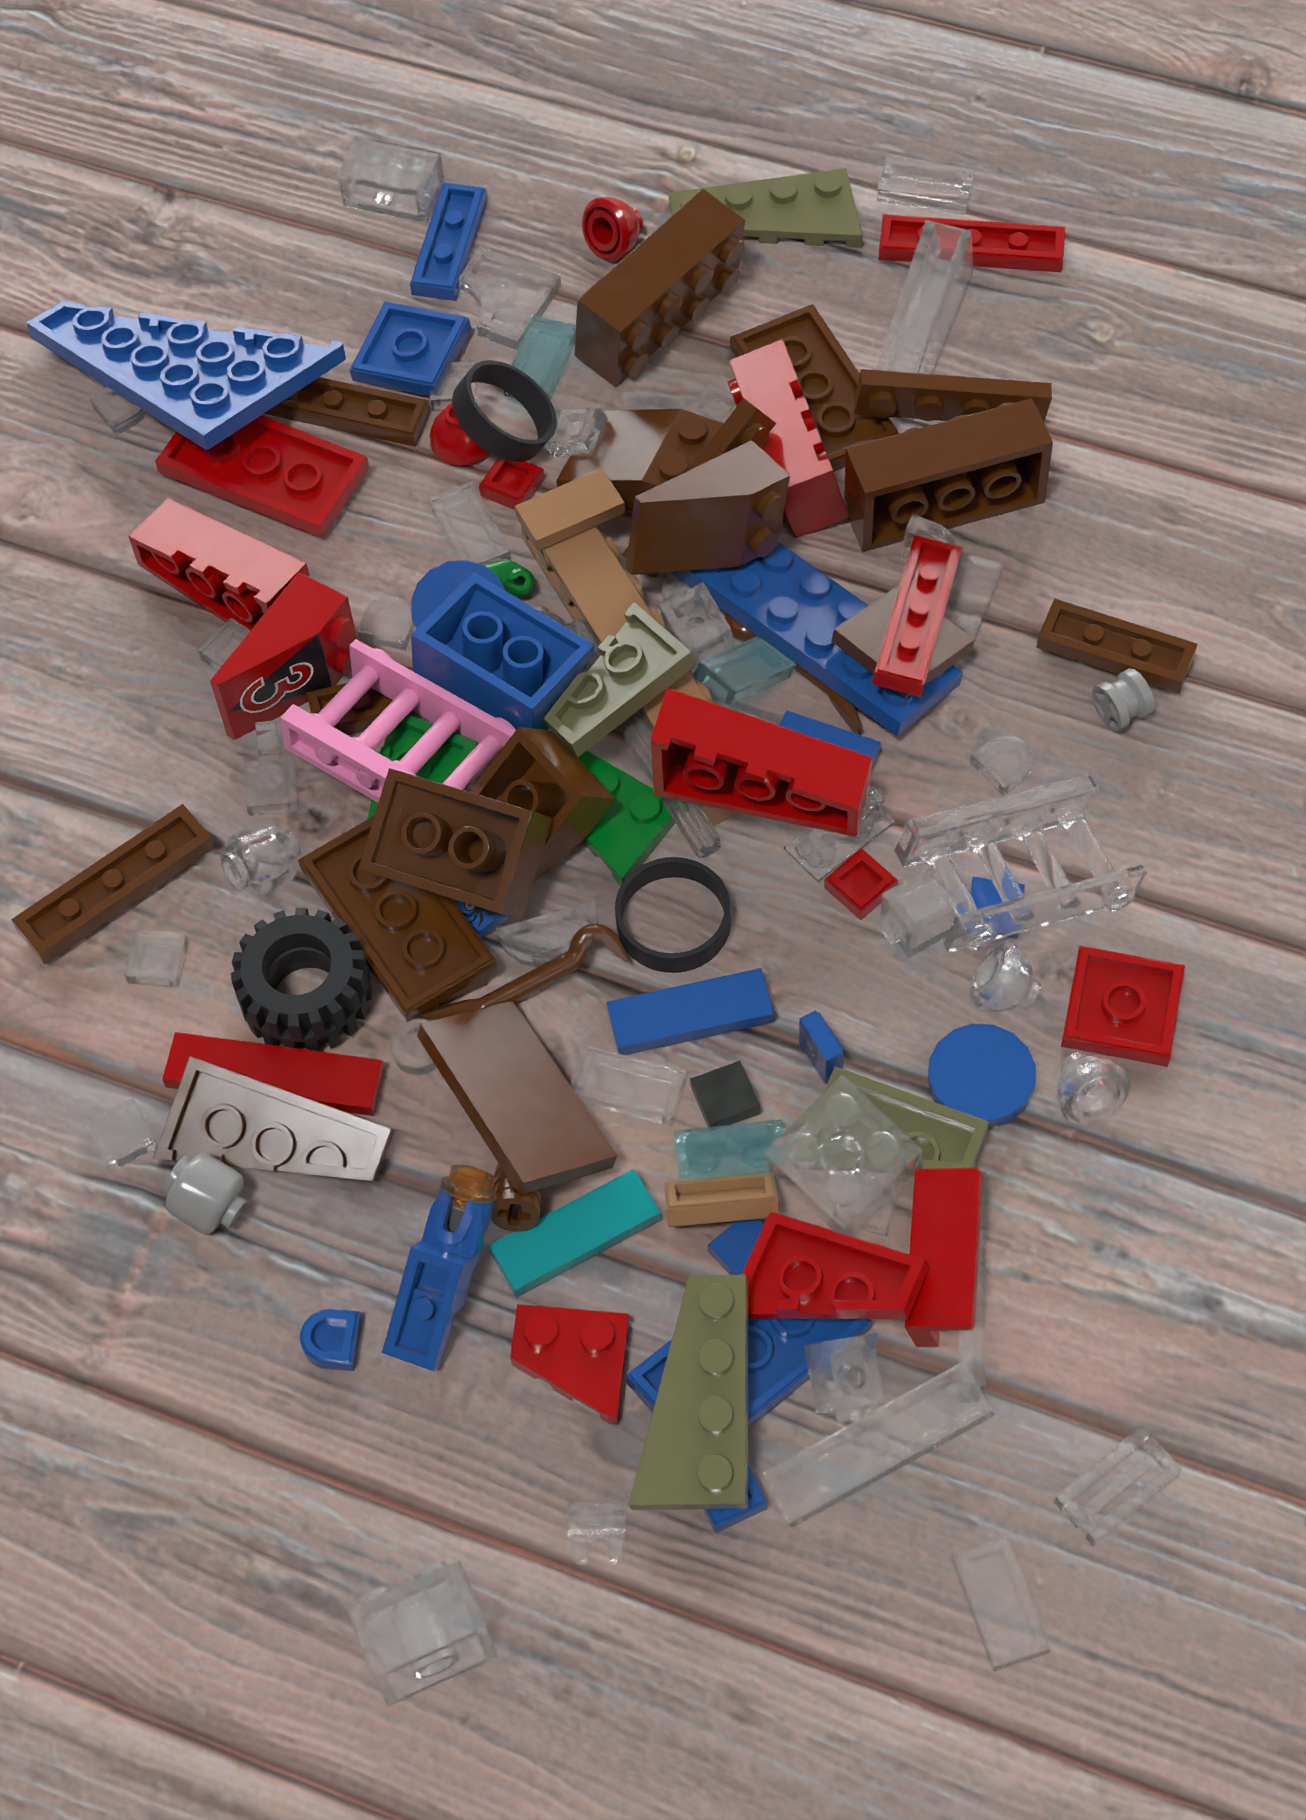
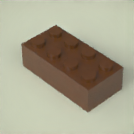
[574,188,745,388]
[844,398,1053,552]

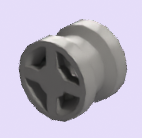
[1092,668,1155,731]

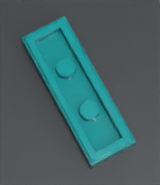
[488,1169,662,1298]

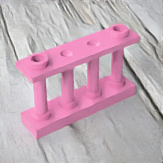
[280,639,516,803]

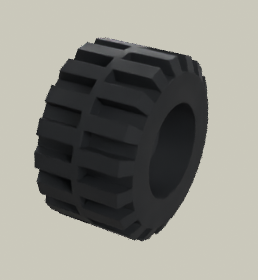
[231,908,372,1051]

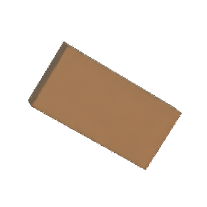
[515,468,625,551]
[664,1172,779,1227]

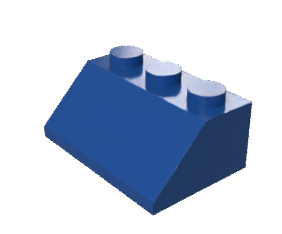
[411,572,594,730]

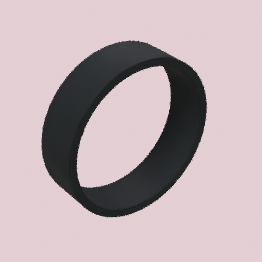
[452,360,557,462]
[615,857,731,973]

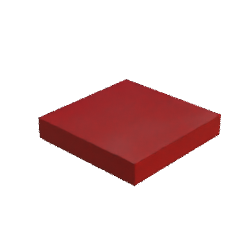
[1061,945,1185,1067]

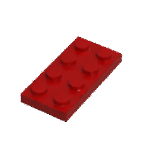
[155,415,369,538]

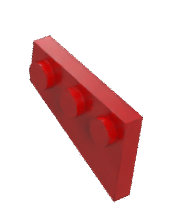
[742,1211,929,1319]

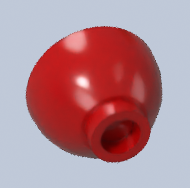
[582,197,643,262]
[430,403,489,466]

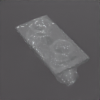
[784,785,895,882]

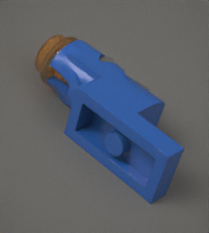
[382,1165,496,1371]

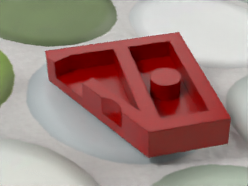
[510,1304,630,1425]

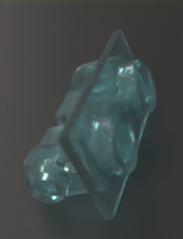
[674,1119,789,1180]

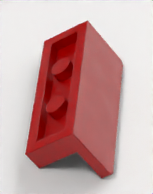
[904,1168,983,1347]

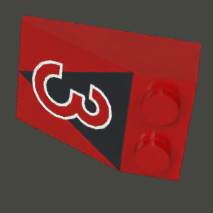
[210,572,358,740]

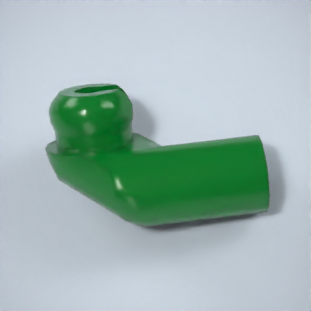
[485,559,535,598]

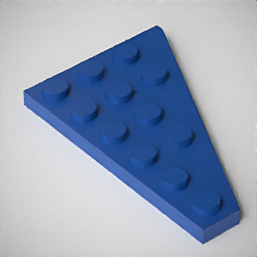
[26,301,346,450]

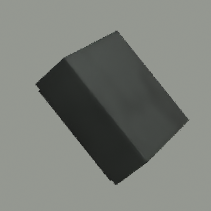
[690,1060,760,1132]

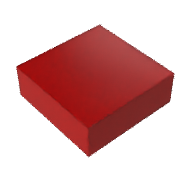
[479,457,545,510]
[824,848,898,920]

